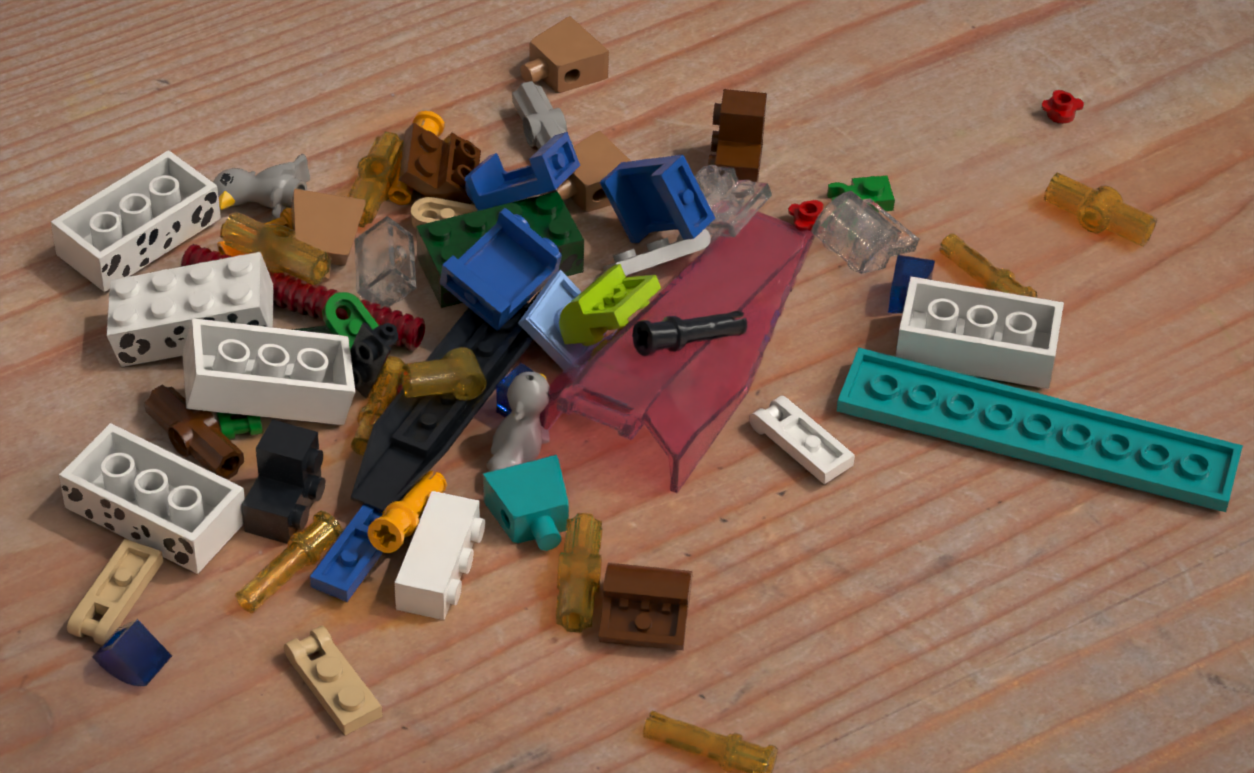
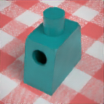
[483,455,569,551]

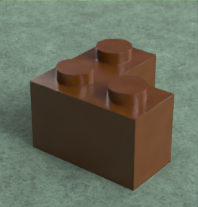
[707,89,767,196]

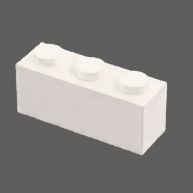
[395,491,485,620]

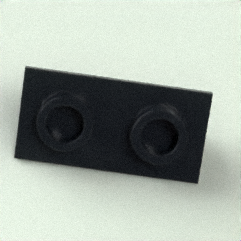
[350,322,398,399]

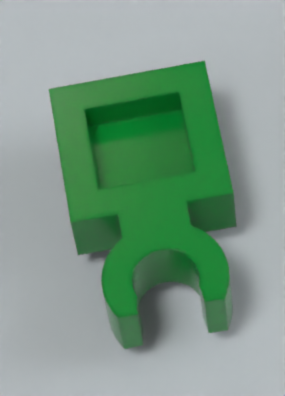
[827,175,895,213]

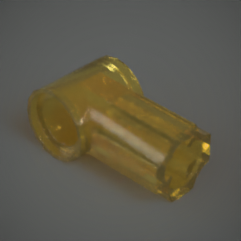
[401,347,487,400]

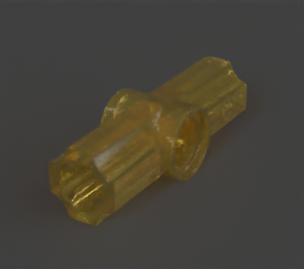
[347,131,404,228]
[1044,172,1157,247]
[220,212,331,285]
[556,513,603,633]

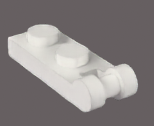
[749,396,855,484]

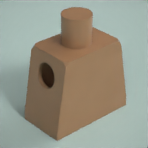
[520,16,609,93]
[548,131,631,212]
[291,189,366,282]

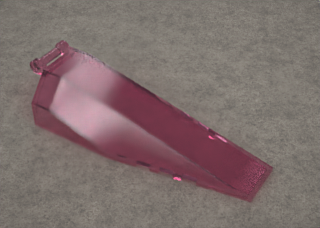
[539,208,815,493]

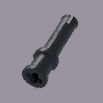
[632,310,747,356]

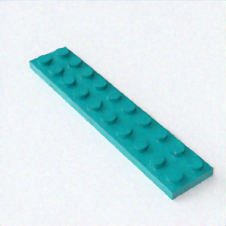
[836,347,1243,512]

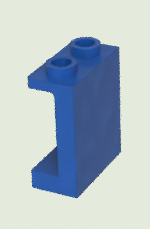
[465,132,580,211]
[600,154,716,243]
[440,208,562,331]

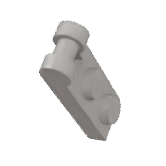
[603,229,711,276]

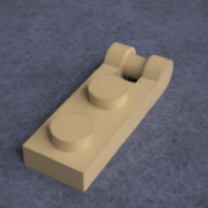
[67,539,163,647]
[283,625,382,736]

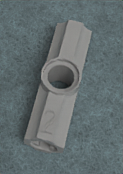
[512,81,574,150]

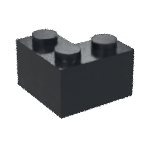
[242,419,326,545]

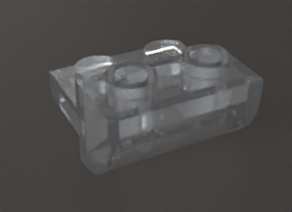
[694,165,772,246]
[811,191,920,274]

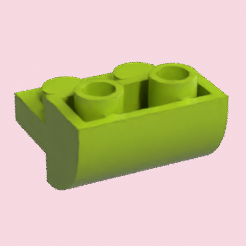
[559,264,661,346]

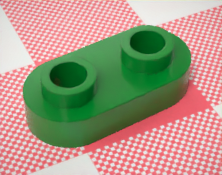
[322,292,379,349]

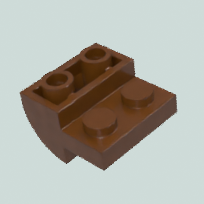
[398,123,481,204]
[598,562,693,650]

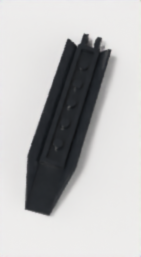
[351,290,541,512]

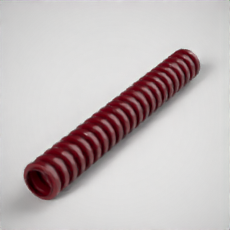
[181,244,426,351]

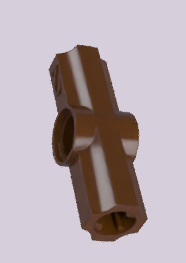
[144,384,244,480]

